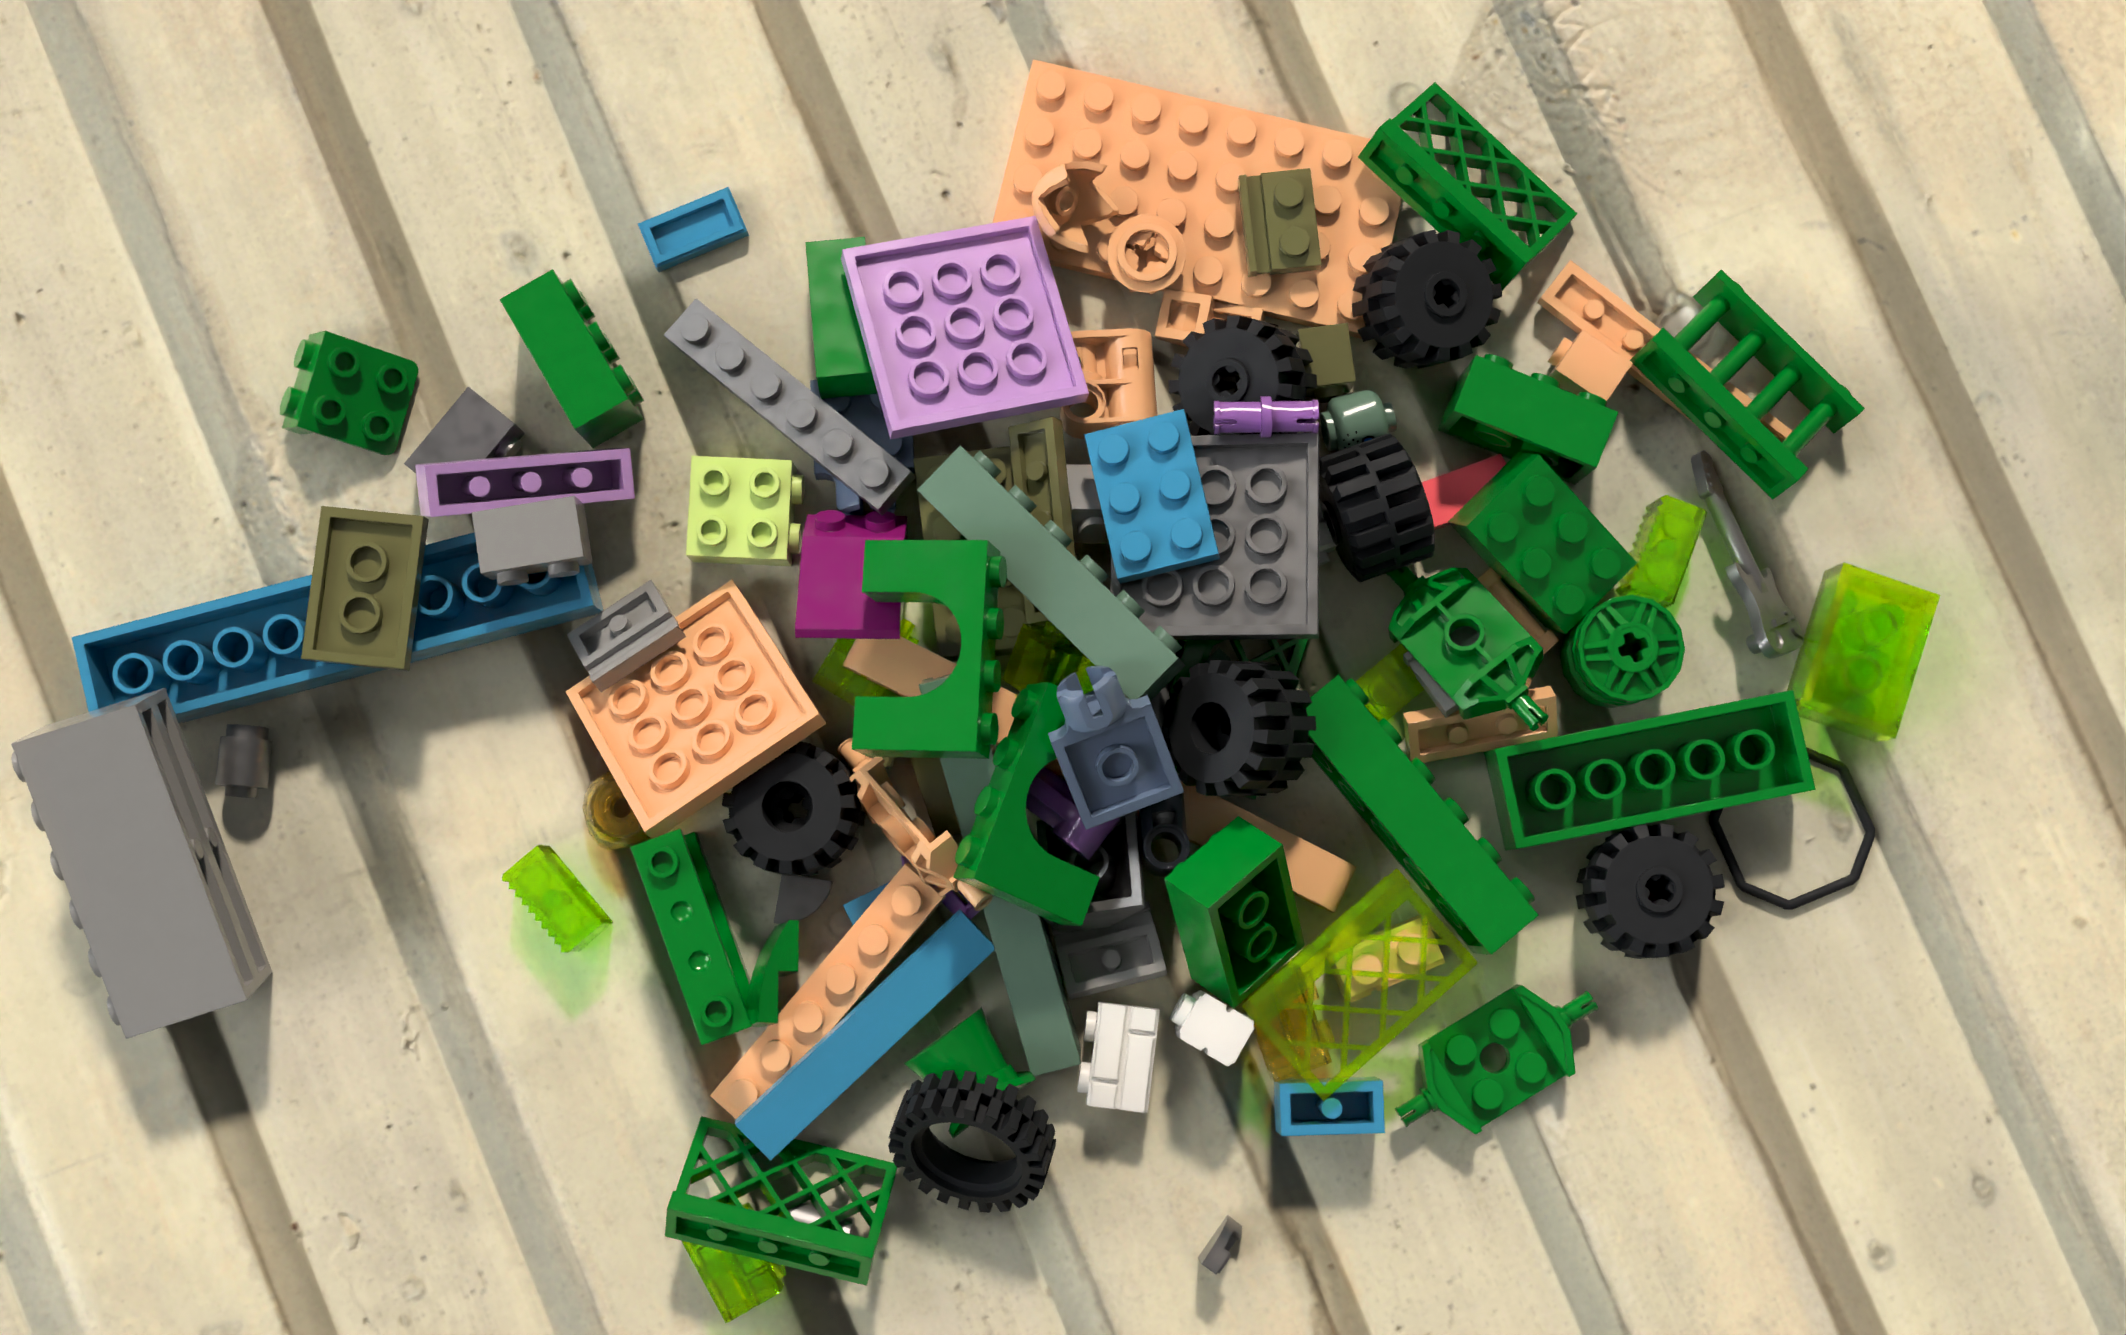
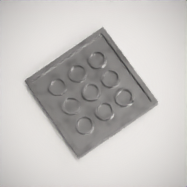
[1110,433,1319,640]

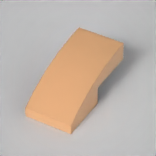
[1154,289,1266,347]

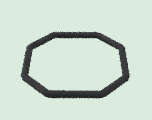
[1709,747,1875,910]

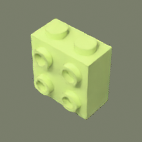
[686,456,805,567]

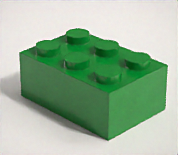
[499,269,645,448]
[1438,354,1618,485]
[1448,452,1637,634]
[1164,816,1305,1009]

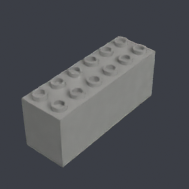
[11,688,272,1039]

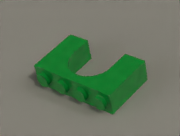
[852,540,1007,759]
[953,682,1100,926]

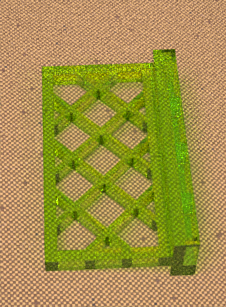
[1239,868,1478,1101]

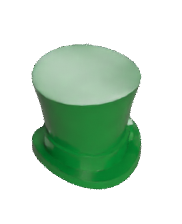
[904,1007,1036,1139]

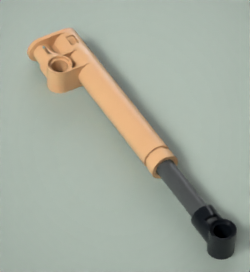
[1060,328,1190,877]

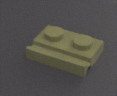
[1237,168,1322,277]

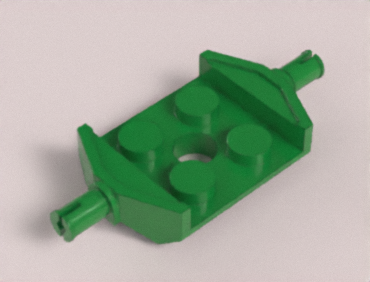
[1386,566,1549,731]
[1395,984,1598,1134]

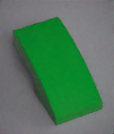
[746,920,799,1027]

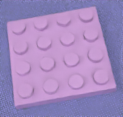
[841,216,1089,439]

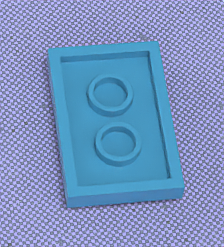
[1084,409,1220,584]

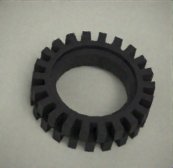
[888,1070,1056,1213]

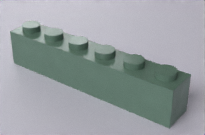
[917,446,1186,701]

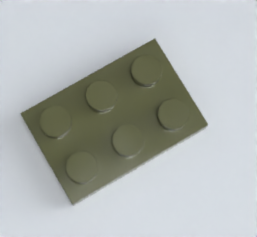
[301,506,429,671]

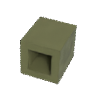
[1295,323,1356,403]

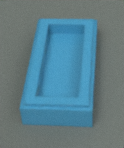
[638,187,749,272]

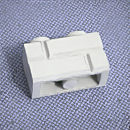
[1169,990,1255,1067]
[1077,1001,1160,1113]

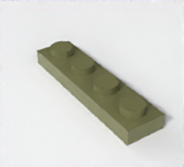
[1008,416,1075,627]

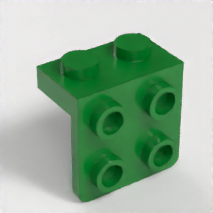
[280,331,418,455]

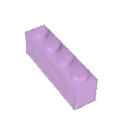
[415,448,635,517]

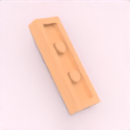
[1403,686,1558,763]

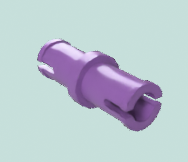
[1213,396,1319,438]

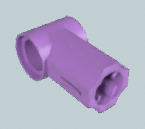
[1026,767,1120,860]

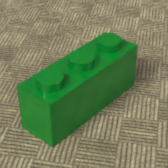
[805,237,878,399]

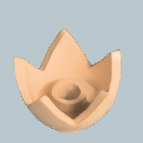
[1031,161,1119,253]

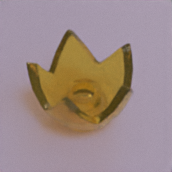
[582,770,651,850]

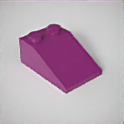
[795,510,908,639]

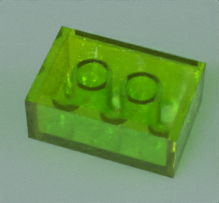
[1787,562,1940,743]

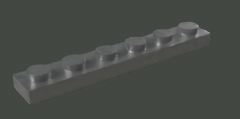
[664,299,916,516]

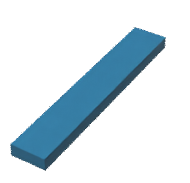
[735,909,995,1161]

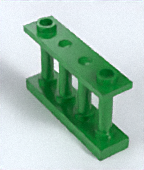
[1630,270,1865,500]
[630,828,752,1045]

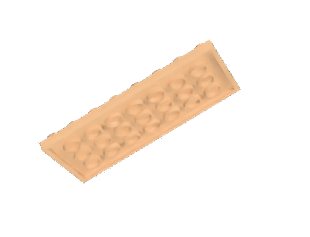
[993,59,1402,339]

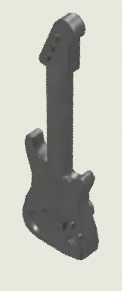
[1691,450,1804,658]

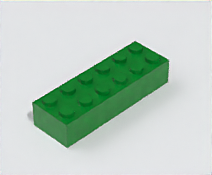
[1306,674,1539,955]
[1484,690,1816,851]

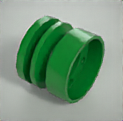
[1560,595,1685,708]

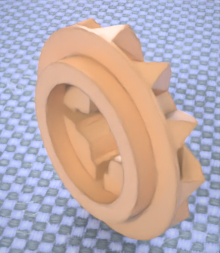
[1107,214,1187,295]

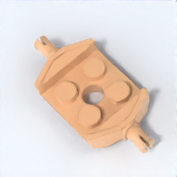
[837,738,993,911]

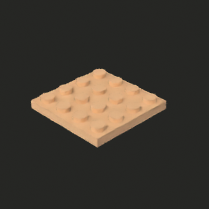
[565,579,827,839]

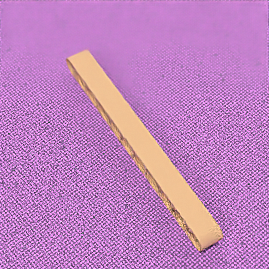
[842,636,1357,913]

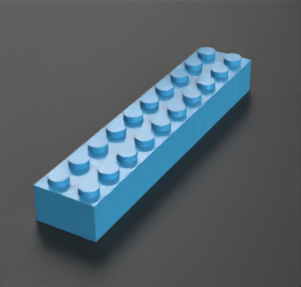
[72,532,604,724]

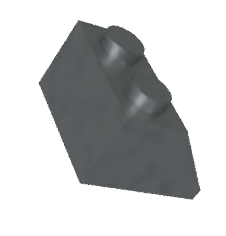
[1036,811,1146,934]

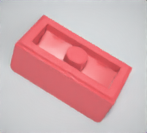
[1422,454,1506,531]

